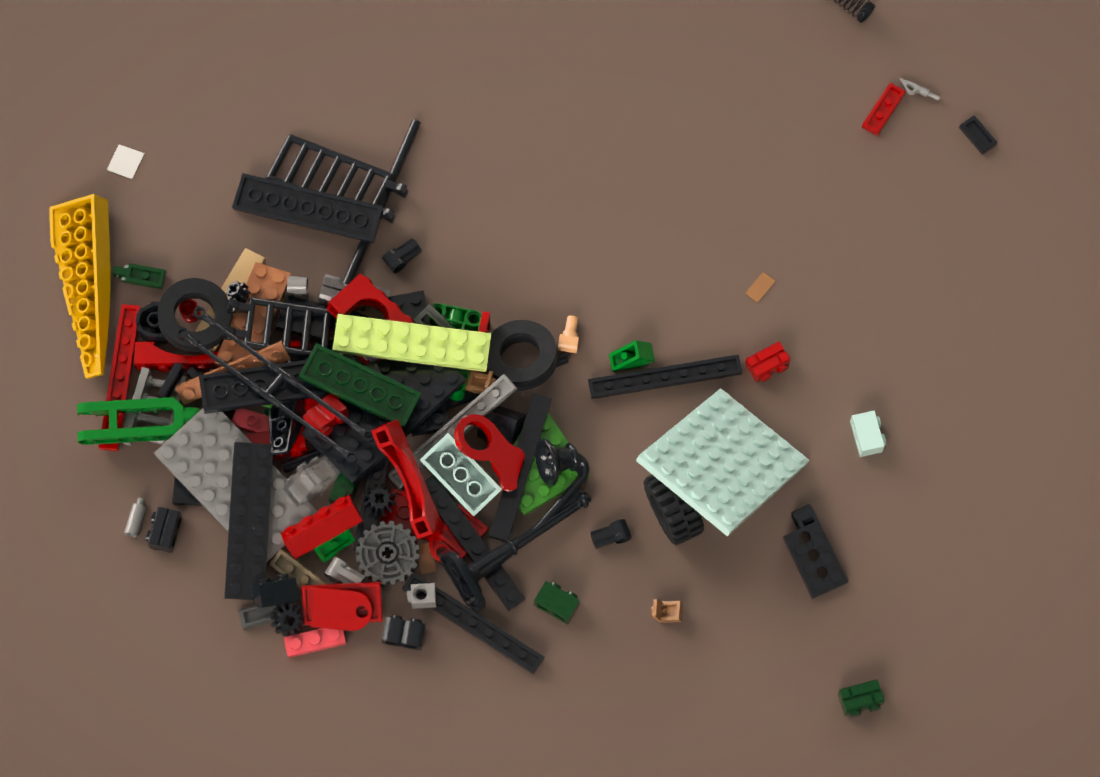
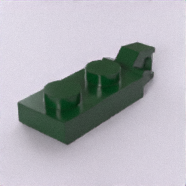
[112,263,167,290]

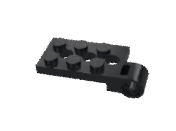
[782,504,848,599]

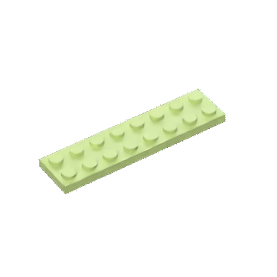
[332,314,491,372]

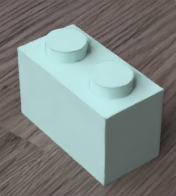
[850,411,886,457]

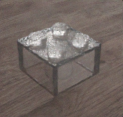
[283,455,341,507]

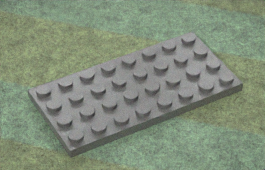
[154,408,318,562]

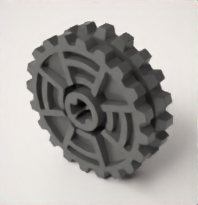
[356,521,420,587]

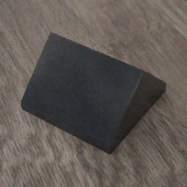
[477,406,526,445]

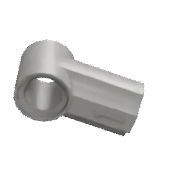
[287,276,309,300]
[324,557,366,583]

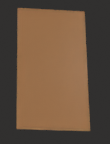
[745,272,775,303]
[417,543,437,575]

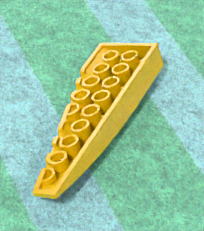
[49,194,110,379]

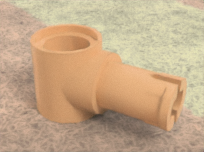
[558,316,579,354]

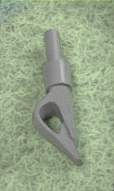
[900,78,940,101]

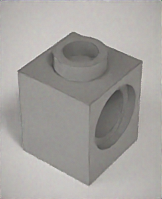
[407,583,436,609]

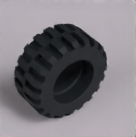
[643,475,705,545]

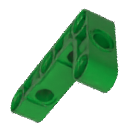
[428,303,482,401]

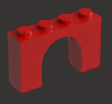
[327,273,414,360]

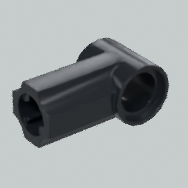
[382,238,422,274]
[590,519,632,549]

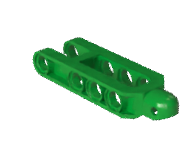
[77,397,200,445]

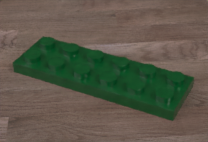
[299,343,421,428]

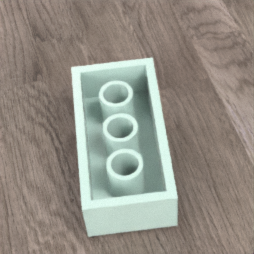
[420,432,502,516]

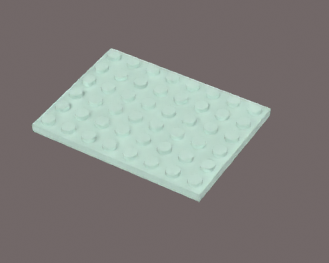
[636,388,809,536]

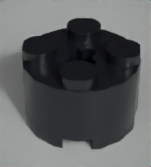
[136,301,169,345]

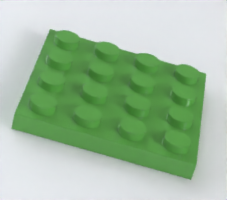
[488,413,590,516]

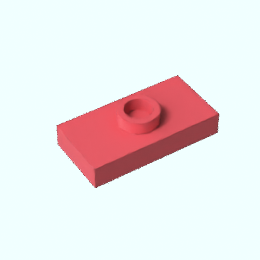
[232,408,270,433]

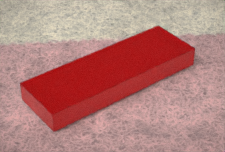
[862,83,906,136]

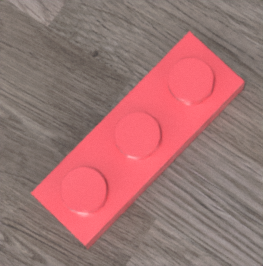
[284,628,346,658]

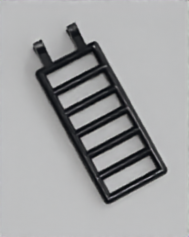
[266,134,408,223]
[223,297,369,365]

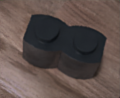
[382,615,425,650]

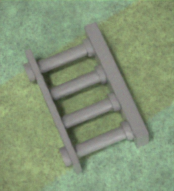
[123,367,188,446]

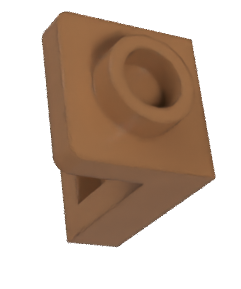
[466,371,496,394]
[651,599,683,623]

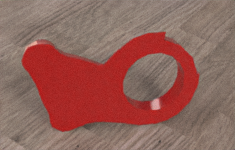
[454,414,525,492]

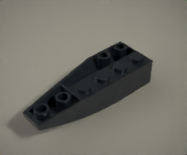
[269,355,308,456]

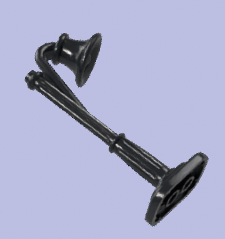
[439,438,591,611]

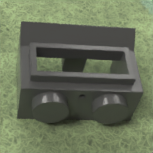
[414,303,456,329]

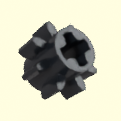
[226,281,251,303]

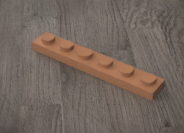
[176,341,290,405]

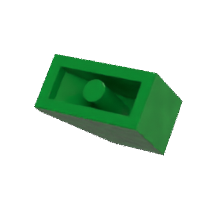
[609,340,655,372]

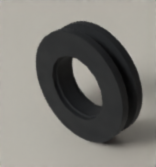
[158,278,232,352]
[487,320,558,391]

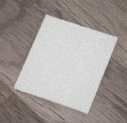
[107,144,144,179]

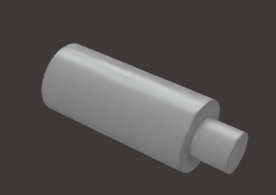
[124,498,146,537]

